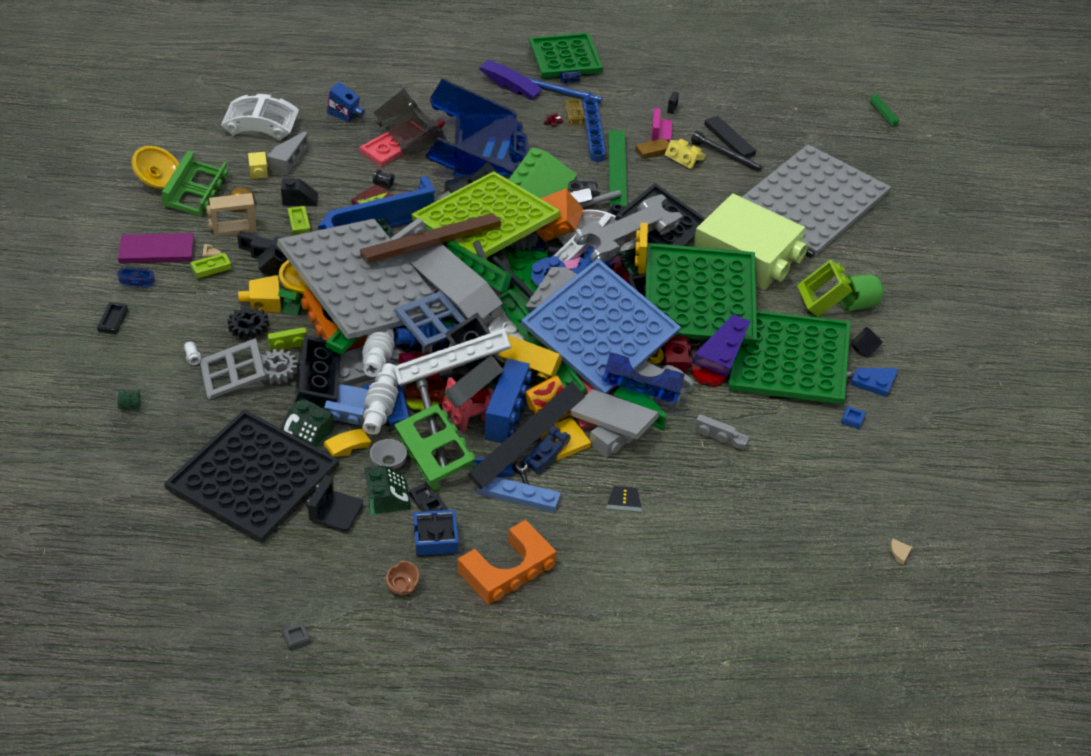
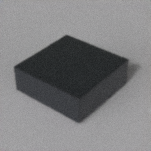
[667,91,679,114]

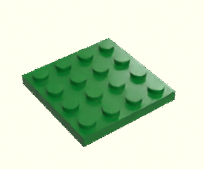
[529,32,603,78]

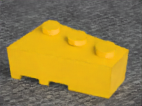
[498,334,562,380]

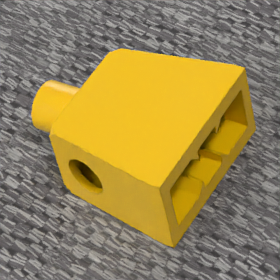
[238,275,281,313]

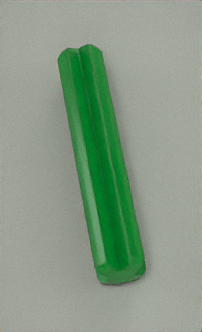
[870,94,900,127]

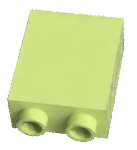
[693,194,808,291]

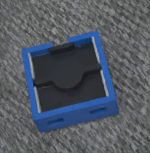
[413,510,459,556]

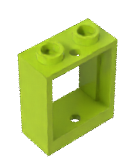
[797,259,852,317]

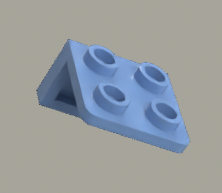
[324,384,368,426]

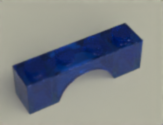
[602,352,685,402]

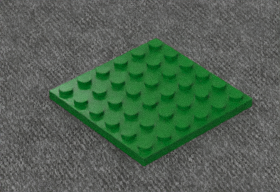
[645,243,757,344]
[728,310,851,404]

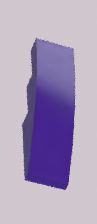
[479,60,542,101]

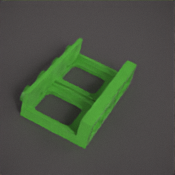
[161,150,229,217]
[395,404,476,492]

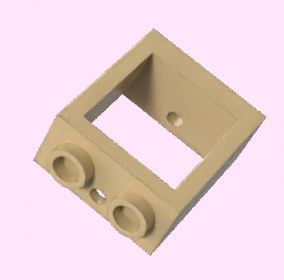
[206,193,257,236]

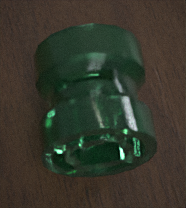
[117,389,141,409]

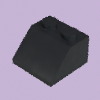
[445,312,491,370]

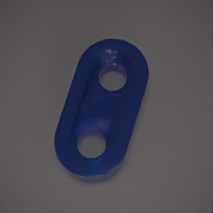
[117,267,155,287]

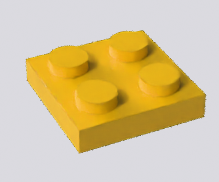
[635,223,648,274]

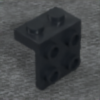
[306,475,363,532]

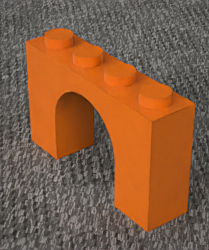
[301,289,368,352]
[457,520,557,605]

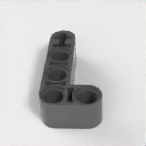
[444,355,503,408]

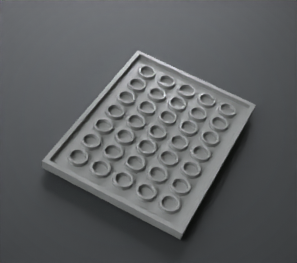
[742,145,891,256]
[277,219,447,340]

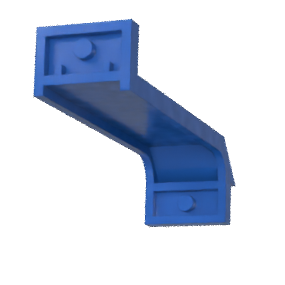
[318,176,435,230]

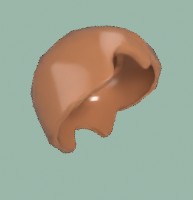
[386,560,420,595]

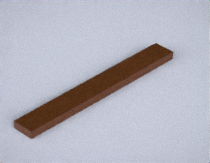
[360,213,501,263]

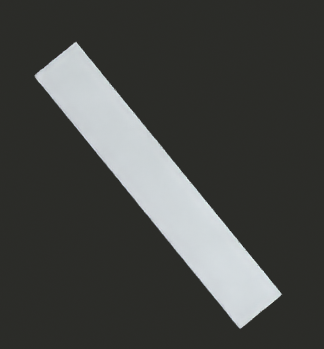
[394,329,511,386]

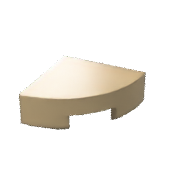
[203,244,221,259]
[890,539,912,565]

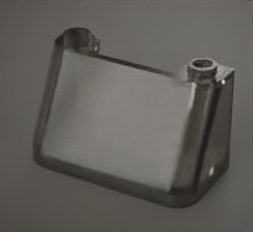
[373,89,447,155]

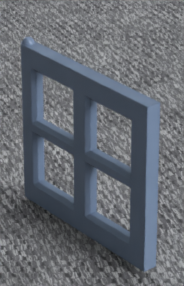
[394,291,466,348]

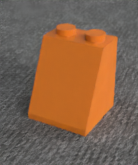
[536,188,583,242]

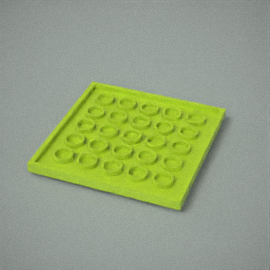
[411,171,561,257]

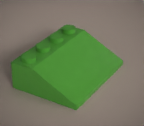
[509,147,577,198]

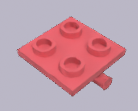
[442,377,492,432]

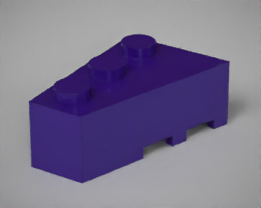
[692,314,751,377]

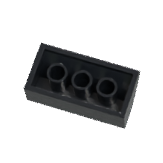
[294,335,341,411]

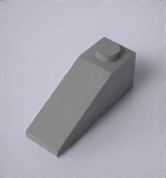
[267,131,308,174]

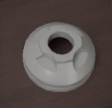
[370,439,407,471]

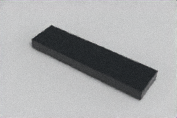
[704,116,756,158]

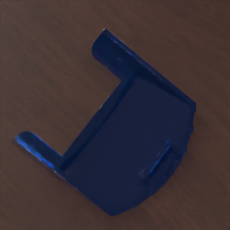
[426,78,528,176]

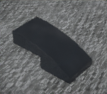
[409,482,448,512]

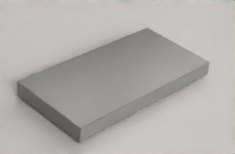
[570,389,659,439]

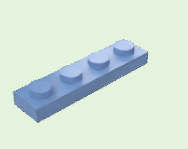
[476,477,561,512]

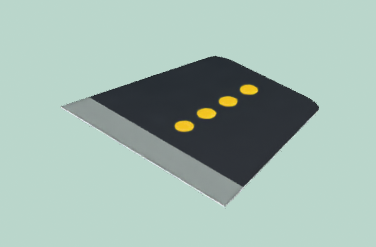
[606,486,642,512]

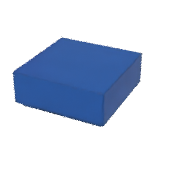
[841,406,866,429]

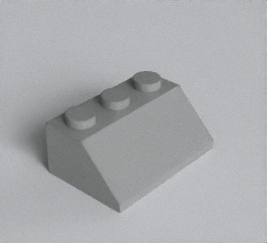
[525,267,578,313]

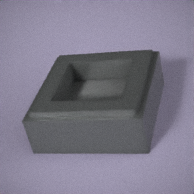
[282,623,311,651]

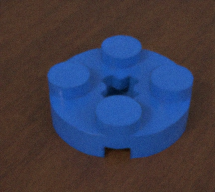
[531,256,566,288]

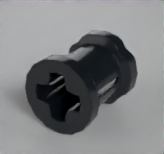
[373,169,395,189]

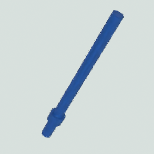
[526,77,602,103]

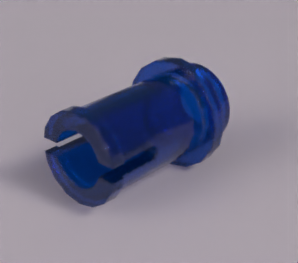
[560,71,581,84]

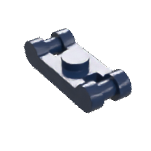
[523,426,571,474]

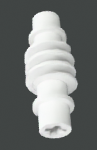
[362,328,395,377]
[362,363,398,435]

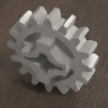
[261,349,298,384]

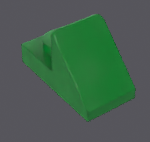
[278,289,303,316]

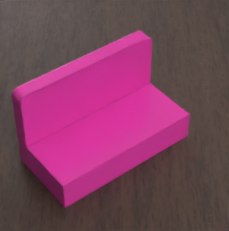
[652,108,672,142]

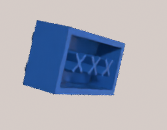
[485,359,532,443]

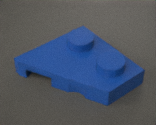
[851,368,898,397]

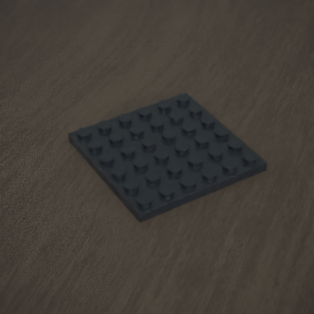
[164,409,339,543]

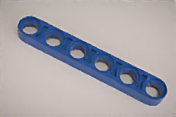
[583,97,605,162]

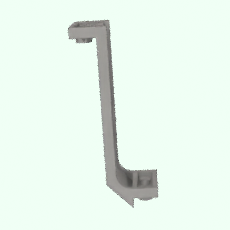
[390,218,504,325]

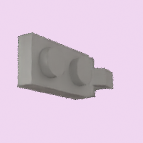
[695,414,749,450]

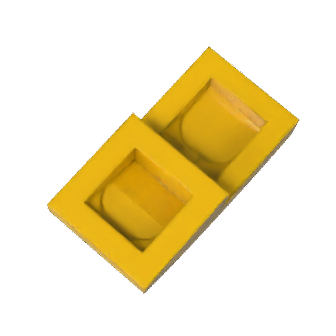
[324,429,371,457]

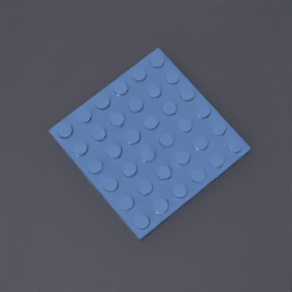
[521,259,681,394]

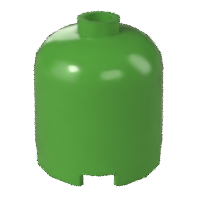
[839,274,884,311]

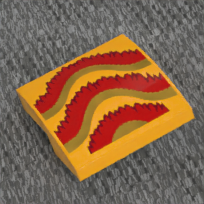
[525,376,572,422]

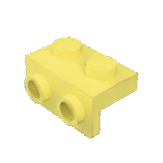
[665,139,706,169]

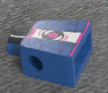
[327,82,365,122]

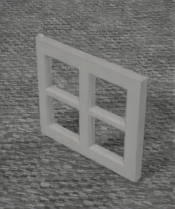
[200,338,266,400]

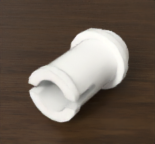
[184,342,201,365]

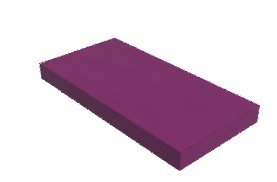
[118,233,194,263]

